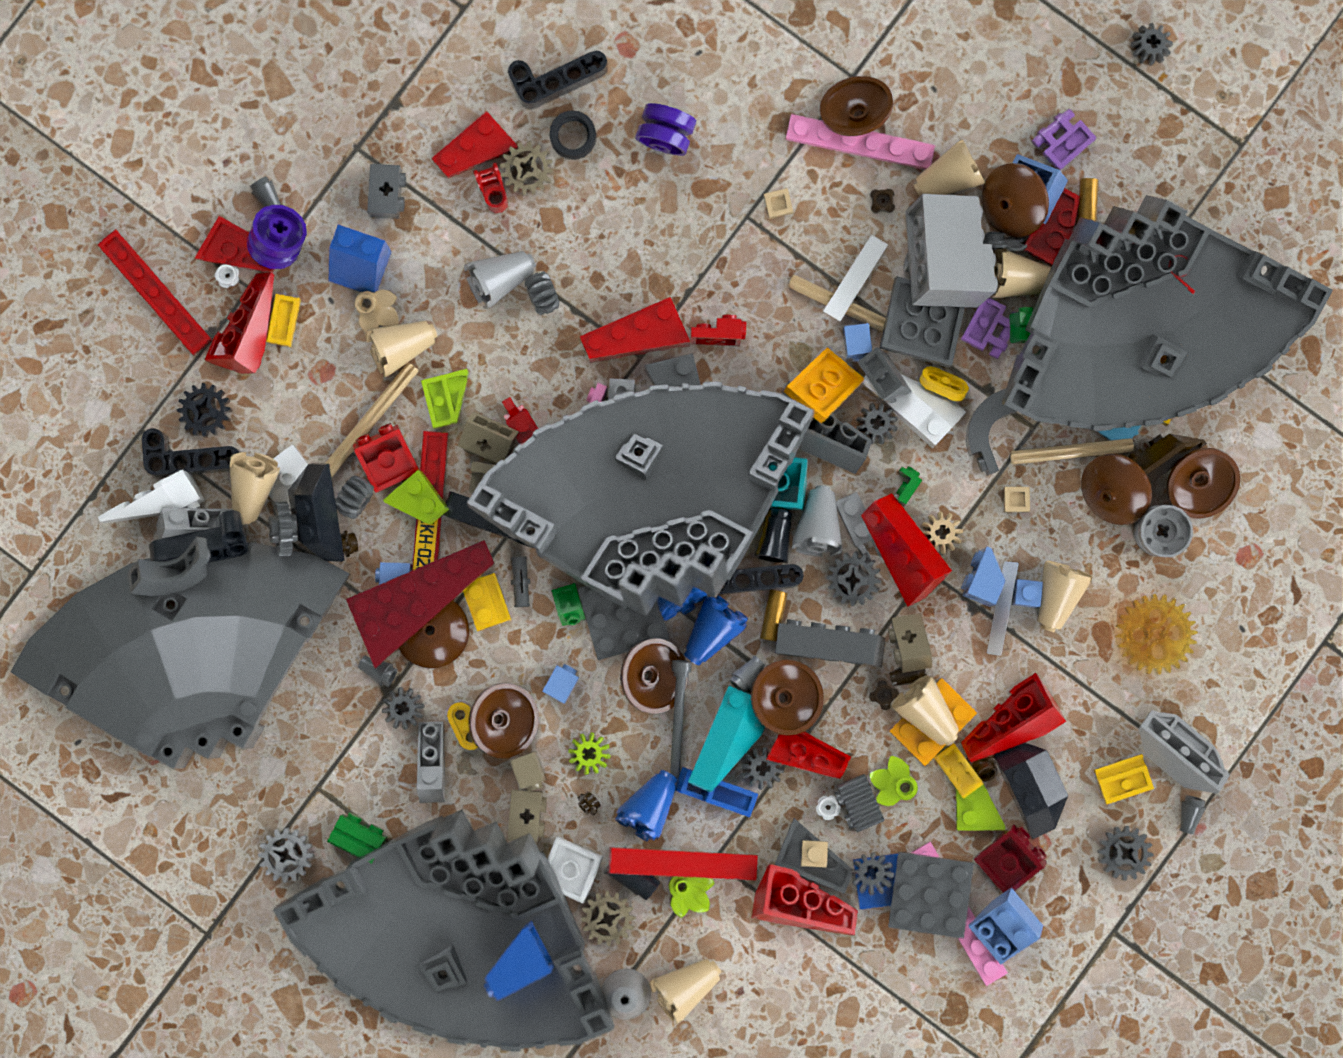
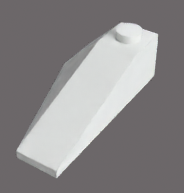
[862,374,966,449]
[98,470,205,523]

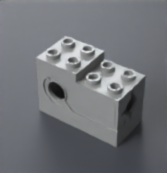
[905,194,998,308]

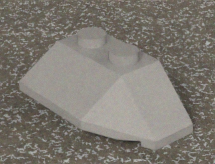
[1138,710,1230,794]

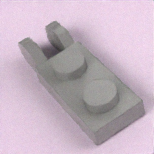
[836,492,882,562]

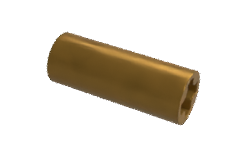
[1078,178,1098,221]
[760,590,788,642]

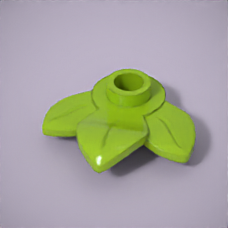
[869,756,918,806]
[668,876,715,918]

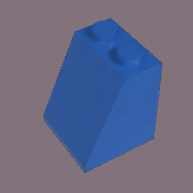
[328,224,392,293]
[484,920,555,1001]

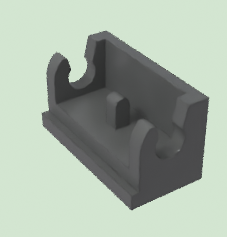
[858,347,912,403]

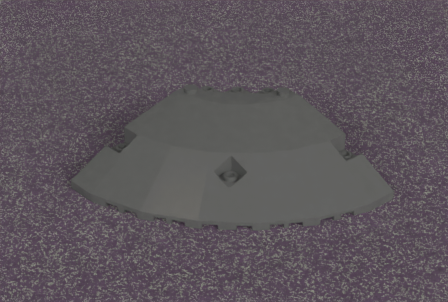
[1002,195,1333,431]
[467,382,814,616]
[10,542,350,769]
[273,809,615,1052]

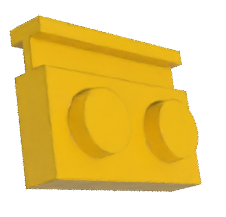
[463,573,512,632]
[1094,754,1154,805]

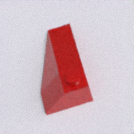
[961,673,1067,762]

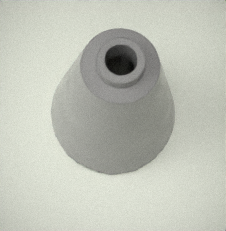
[464,251,536,309]
[792,485,842,557]
[602,969,651,1019]

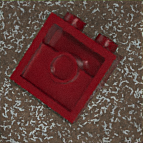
[974,824,1047,893]

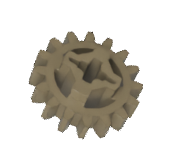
[500,141,554,196]
[581,891,636,947]

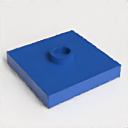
[853,853,898,910]

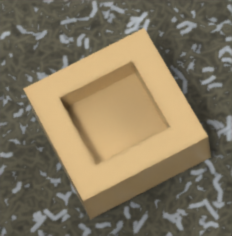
[763,188,793,219]
[1004,487,1030,513]
[801,840,828,867]

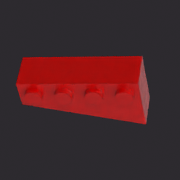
[580,297,691,363]
[861,493,952,607]

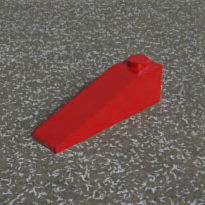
[204,272,274,374]
[751,864,858,936]

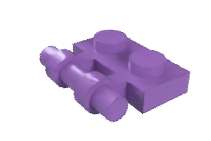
[1031,109,1097,171]
[961,298,1016,359]

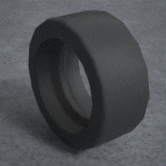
[549,110,596,160]

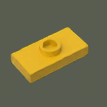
[266,294,301,347]
[934,743,984,798]

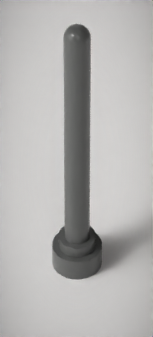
[670,660,692,780]

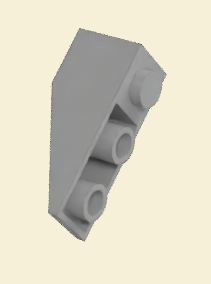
[156,508,232,539]
[417,721,445,803]

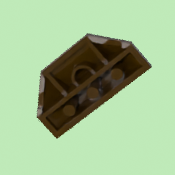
[1128,434,1207,484]

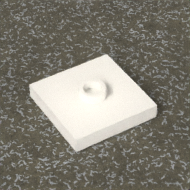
[269,444,308,509]
[547,837,603,903]

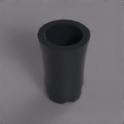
[754,508,792,563]
[603,846,661,900]

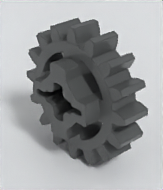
[268,501,298,556]
[827,551,882,606]
[1097,825,1154,881]

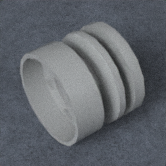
[1133,505,1193,557]

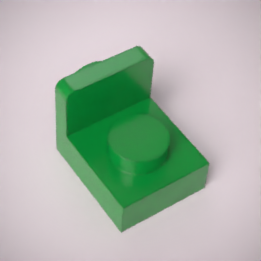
[896,466,922,507]
[551,583,586,626]

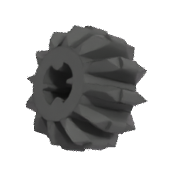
[1130,23,1173,66]
[525,271,560,315]
[856,403,898,445]
[335,475,374,519]
[382,687,425,730]
[742,747,784,790]
[851,852,894,896]

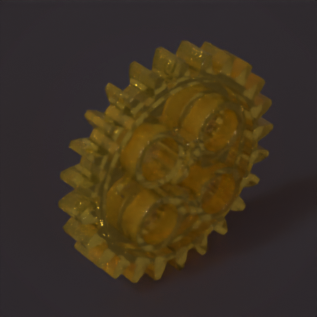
[1115,594,1198,675]

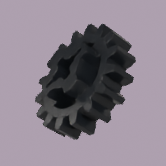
[177,383,233,438]

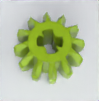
[568,732,611,775]

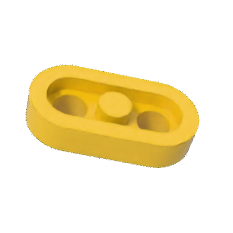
[919,366,969,401]
[447,702,478,750]

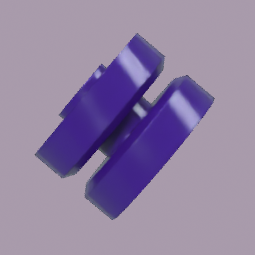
[635,103,696,156]
[247,205,307,269]

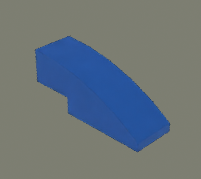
[675,767,758,817]

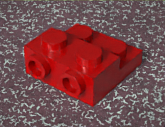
[691,314,747,346]
[353,423,419,493]

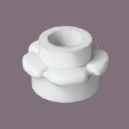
[215,265,239,288]
[816,796,841,820]

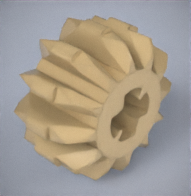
[922,511,963,554]

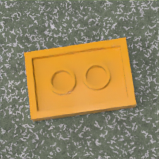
[783,347,865,424]
[889,678,977,766]

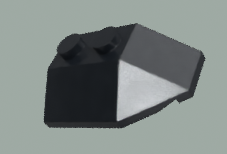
[288,463,345,562]
[992,742,1069,839]

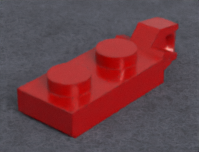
[502,397,539,445]

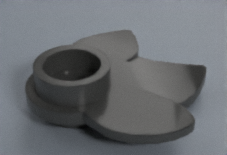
[983,232,1027,251]

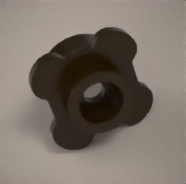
[870,189,895,214]
[341,530,358,557]
[869,680,899,710]
[972,757,997,782]
[577,791,601,816]

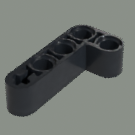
[508,50,608,110]
[142,428,241,477]
[443,491,536,549]
[149,510,249,563]
[718,564,804,595]

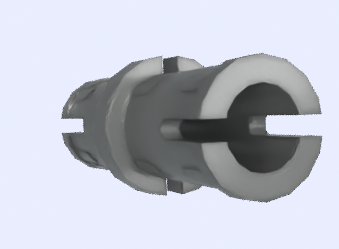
[511,556,531,607]

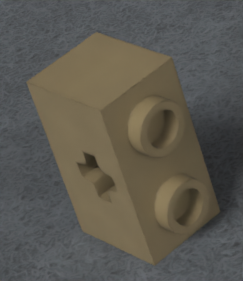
[457,412,519,464]
[888,613,932,673]
[510,751,547,792]
[507,789,547,843]

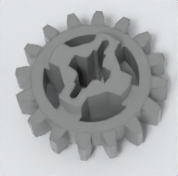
[258,828,314,883]

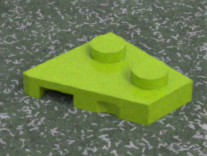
[421,369,469,429]
[383,470,449,525]
[956,784,1006,831]

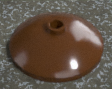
[820,76,893,136]
[982,163,1049,237]
[1167,448,1240,519]
[1081,453,1152,525]
[399,601,469,668]
[620,638,688,714]
[751,660,824,735]
[469,683,539,758]

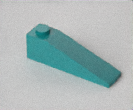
[768,457,808,511]
[688,686,765,792]

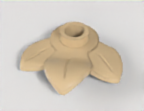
[355,289,399,332]

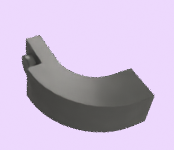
[966,389,1017,476]
[128,537,210,596]

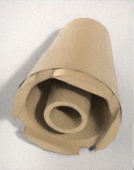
[914,139,985,197]
[990,248,1051,298]
[365,321,437,377]
[229,452,280,524]
[1037,560,1093,632]
[892,675,959,745]
[649,959,721,1024]

